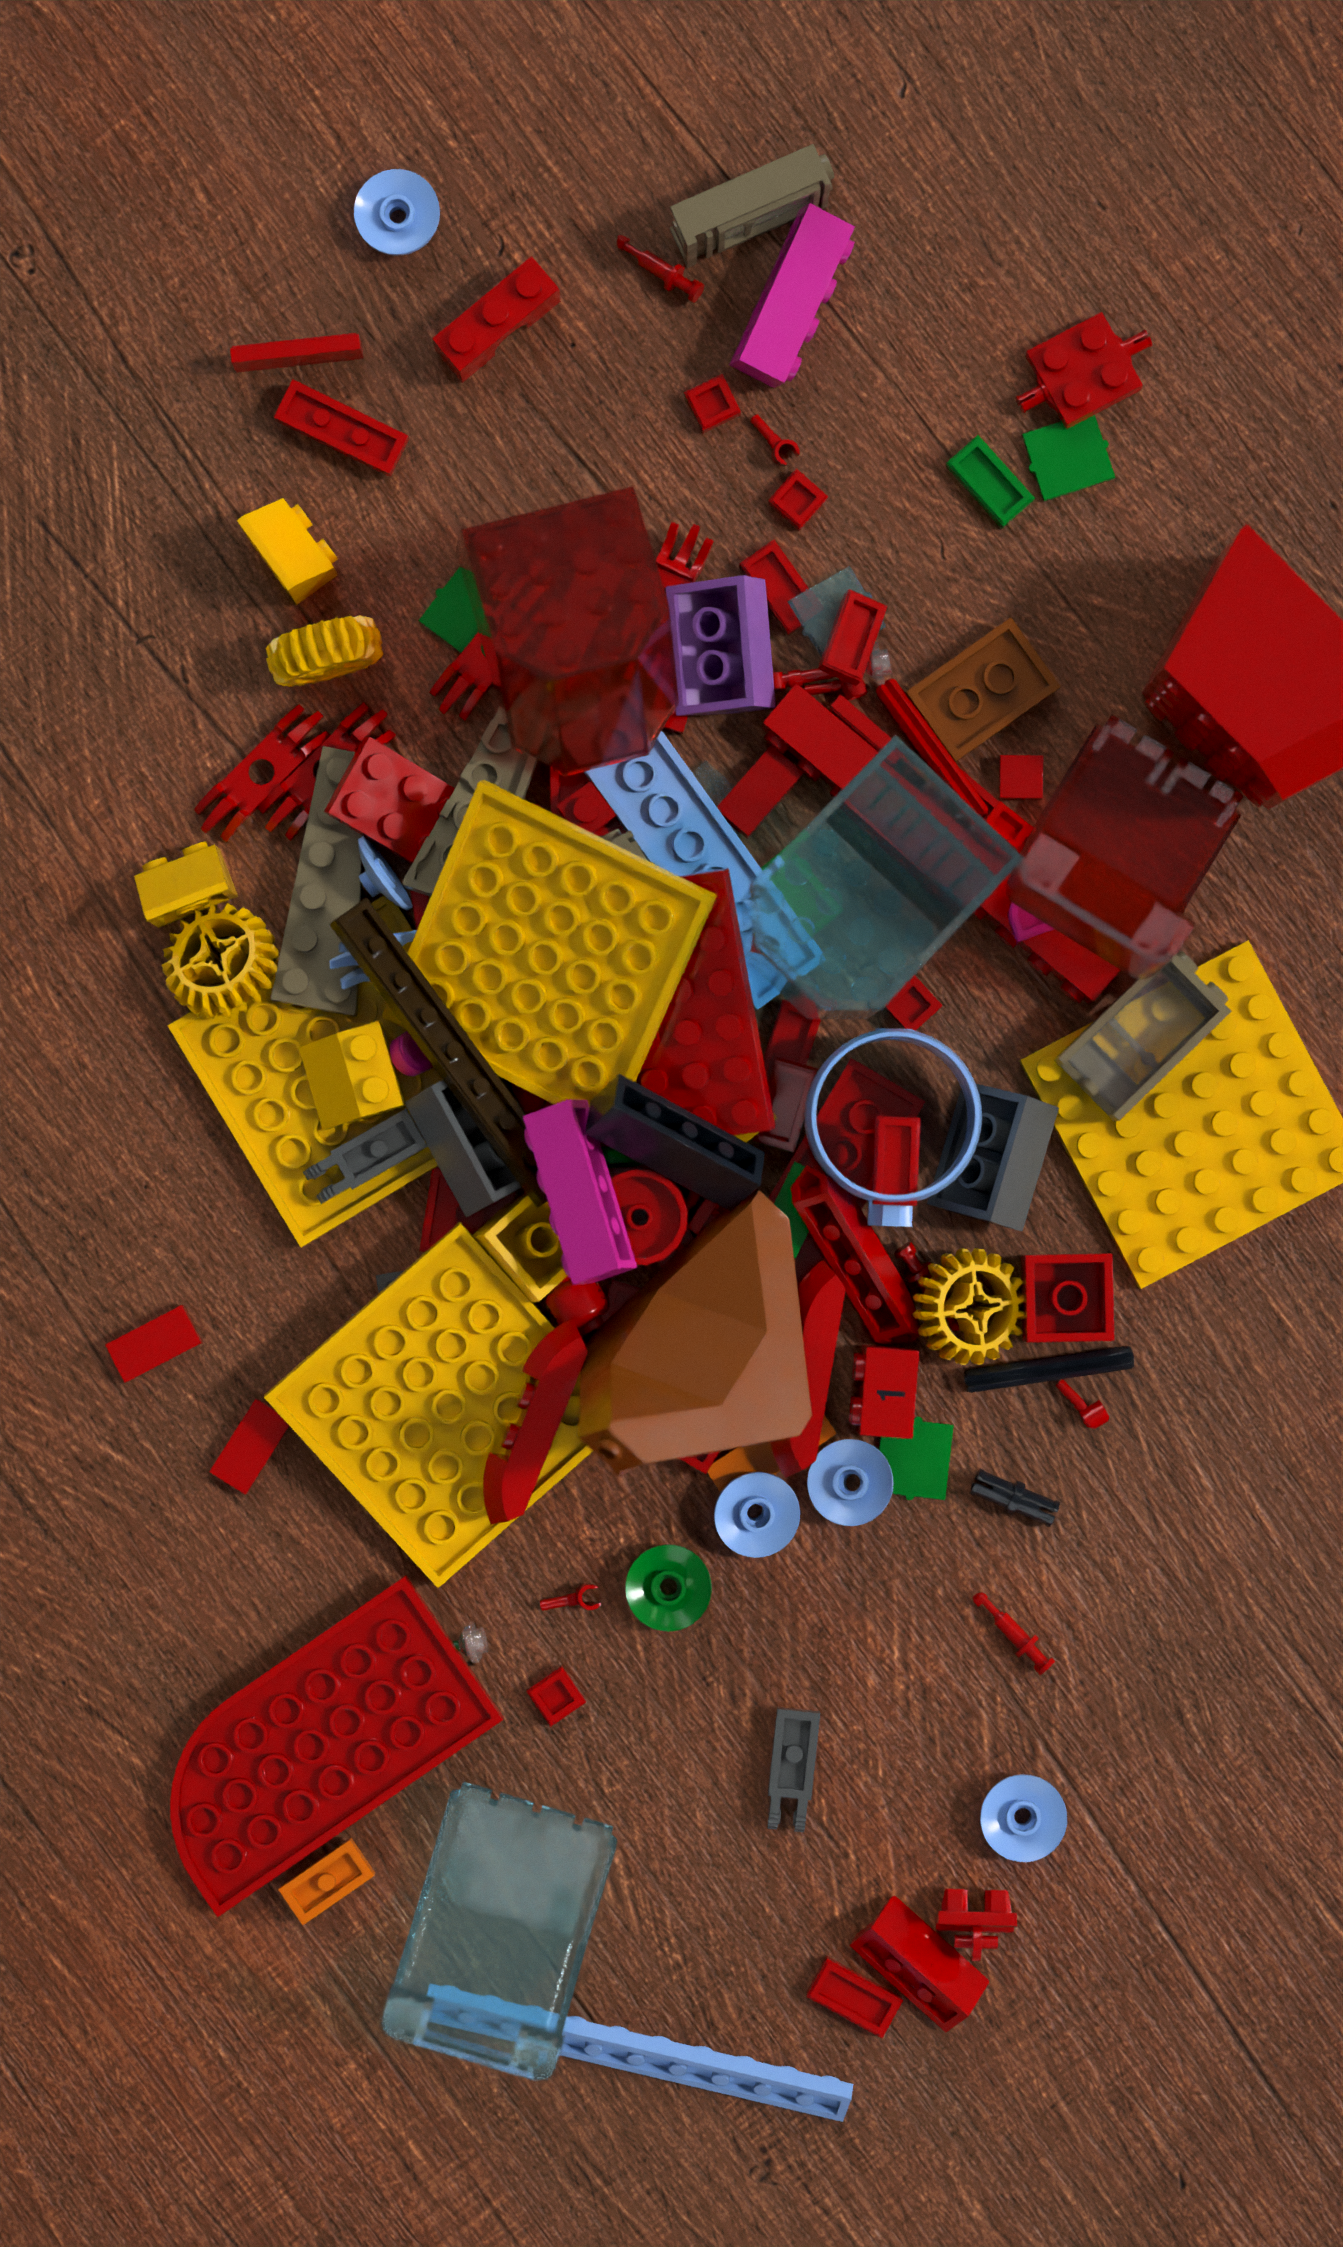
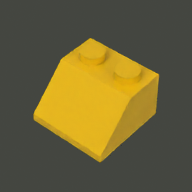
[237,498,338,605]
[134,842,238,928]
[299,1021,406,1131]
[472,1192,567,1302]

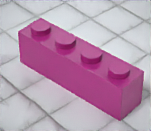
[729,203,855,388]
[523,1099,637,1285]

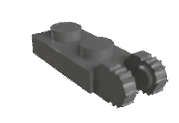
[303,1109,428,1204]
[767,1707,821,1832]

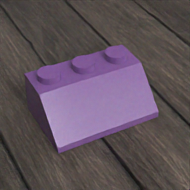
[666,575,776,716]

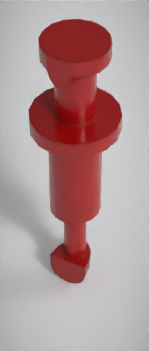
[616,235,705,303]
[894,1242,959,1331]
[972,1592,1055,1676]

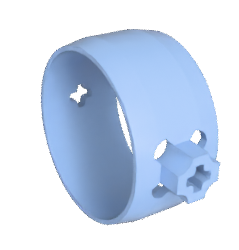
[804,1028,982,1227]

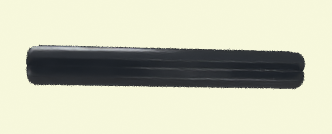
[963,1346,1134,1393]

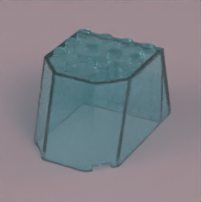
[741,735,1024,1020]

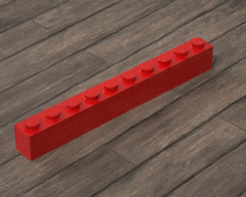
[762,683,1127,1004]

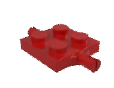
[1015,312,1153,429]

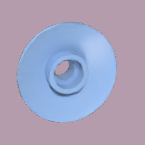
[354,169,440,255]
[358,836,413,911]
[807,1439,893,1526]
[714,1472,800,1558]
[980,1774,1067,1862]

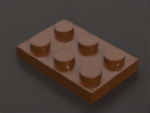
[905,617,1061,762]

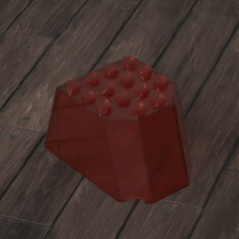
[456,486,679,776]

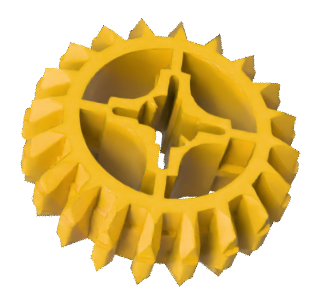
[266,615,383,687]
[161,903,279,1019]
[912,1248,1025,1365]

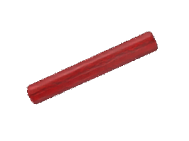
[876,678,989,824]

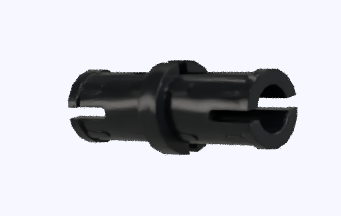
[969,1468,1060,1527]

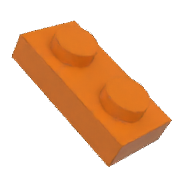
[278,1838,375,1925]

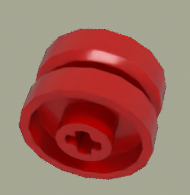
[611,1169,688,1265]

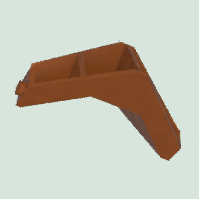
[578,1190,812,1477]

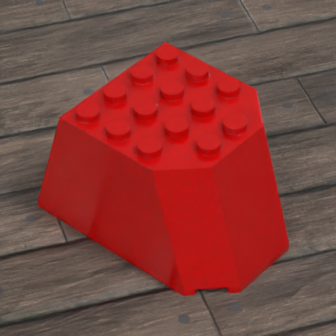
[1141,523,1343,810]

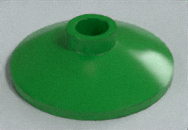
[625,1544,712,1632]

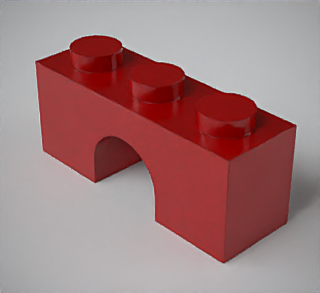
[432,256,561,383]

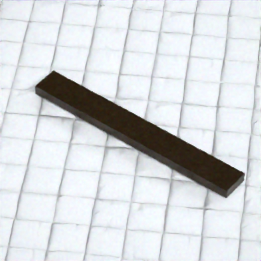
[329,898,548,1208]

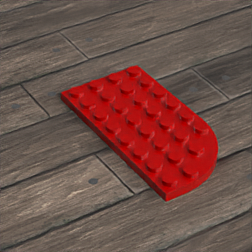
[170,1575,504,1918]

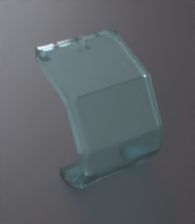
[382,1781,618,2081]

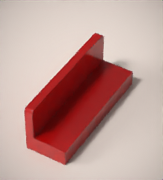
[849,1896,989,2033]

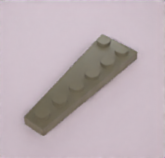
[402,656,568,897]
[271,746,363,1017]

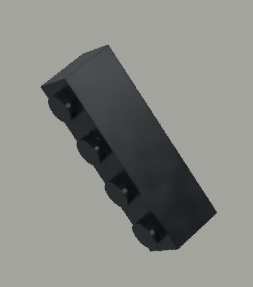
[585,1074,765,1212]

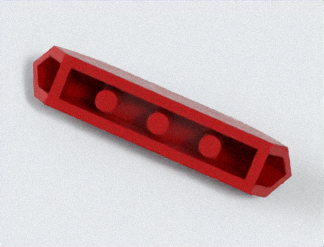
[791,1165,920,1345]
[770,1259,846,1478]
[483,1318,588,1524]

